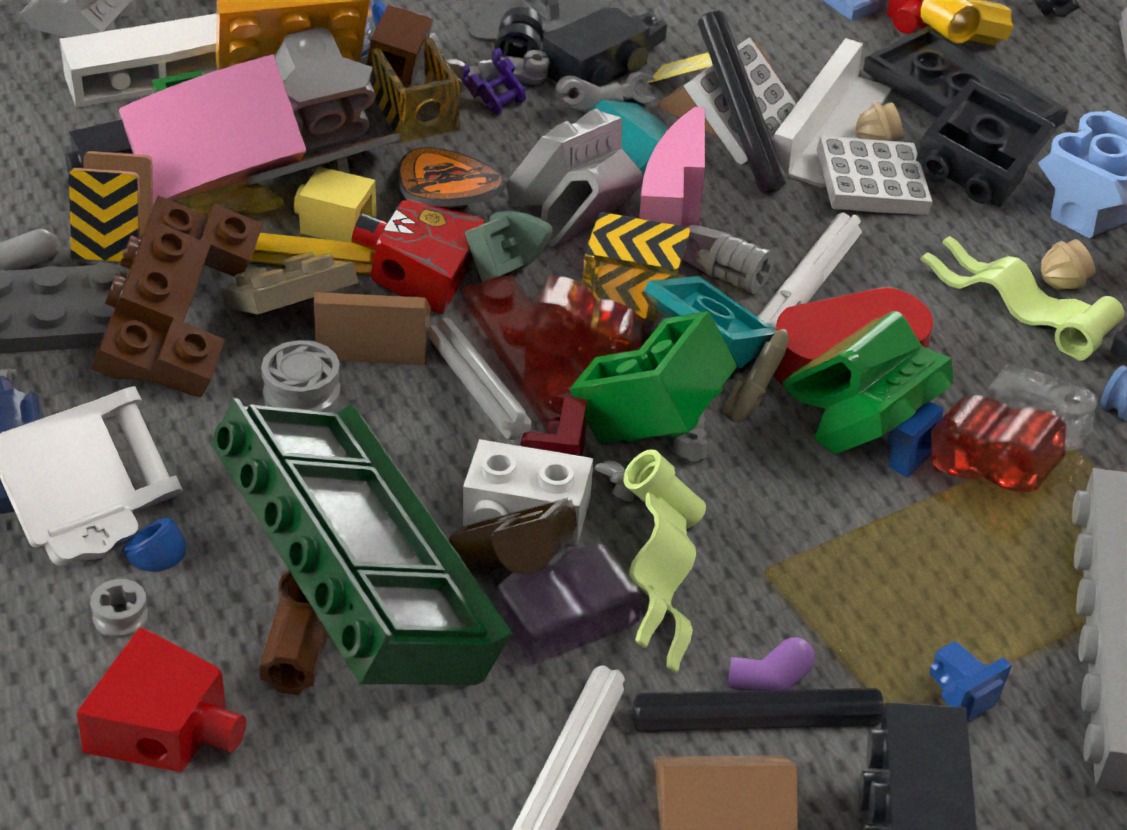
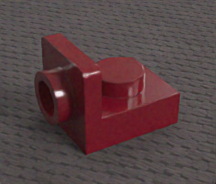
[520,397,587,457]

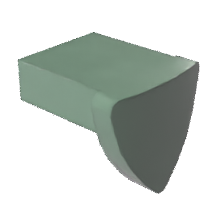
[464,211,553,282]

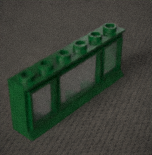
[211,398,512,685]

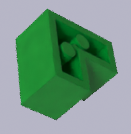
[570,311,737,444]

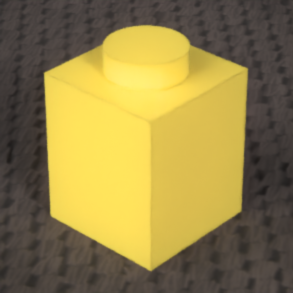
[294,167,376,242]

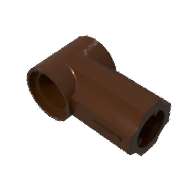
[259,571,330,695]

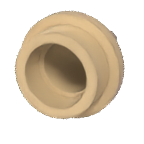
[855,102,904,142]
[1041,239,1096,290]

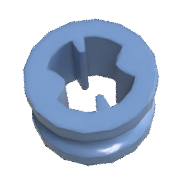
[1100,365,1127,421]

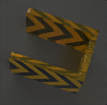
[372,38,460,143]
[581,212,690,321]

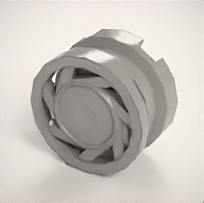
[261,340,341,412]

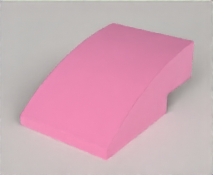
[119,54,307,205]
[635,107,705,278]

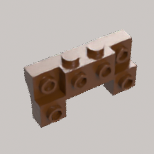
[91,195,263,397]

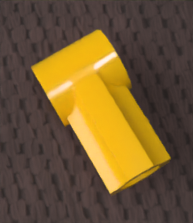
[921,0,1014,45]

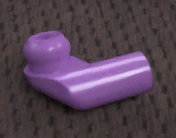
[728,637,815,690]

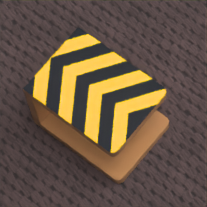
[69,151,153,262]

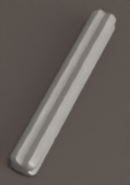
[427,318,532,440]

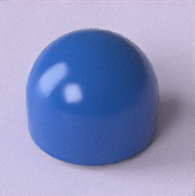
[123,518,186,572]

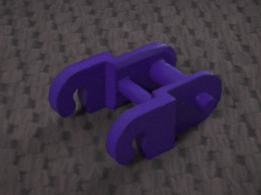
[459,48,526,115]

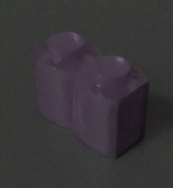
[498,544,642,665]

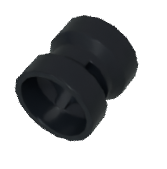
[494,6,546,59]

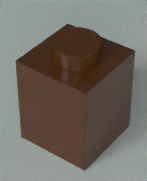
[366,4,433,89]

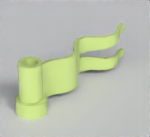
[921,236,1124,361]
[623,450,706,674]

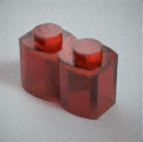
[523,275,645,370]
[931,395,1066,492]

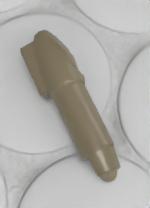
[722,329,790,422]

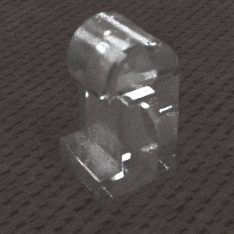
[982,363,1097,450]

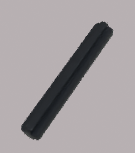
[698,10,787,193]
[633,688,884,731]

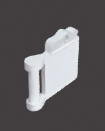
[0,386,183,566]

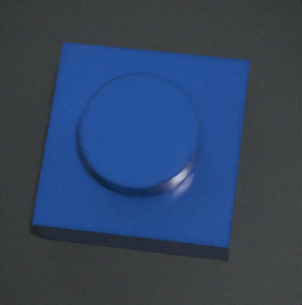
[888,401,944,478]

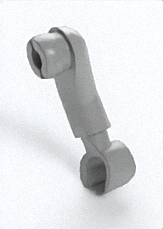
[447,50,549,93]
[555,72,655,113]
[0,229,60,271]

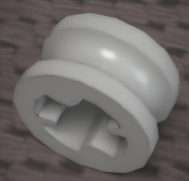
[90,579,148,638]

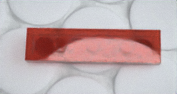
[463,275,580,432]

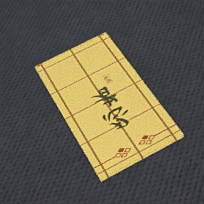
[765,439,1096,708]

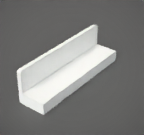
[773,38,892,187]

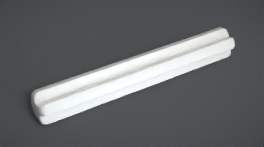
[512,665,625,830]

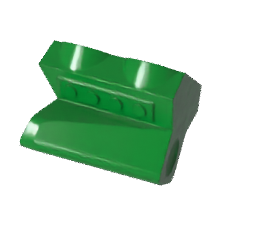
[783,311,953,454]

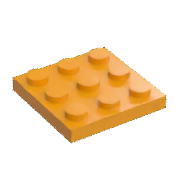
[216,0,370,71]

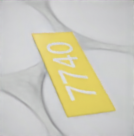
[647,53,712,83]

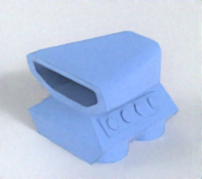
[1038,110,1127,239]

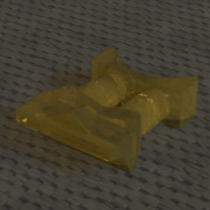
[178,180,285,216]

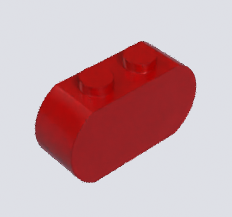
[774,287,933,387]

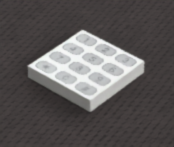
[684,37,796,165]
[817,135,932,215]

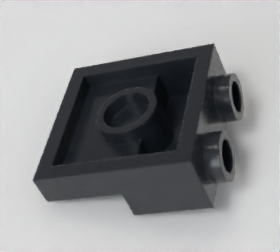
[915,79,1055,208]

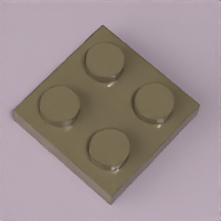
[221,252,359,314]

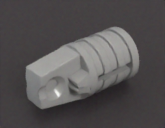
[681,224,774,295]

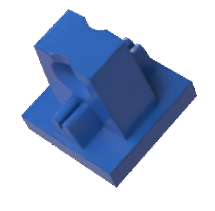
[929,641,1012,721]

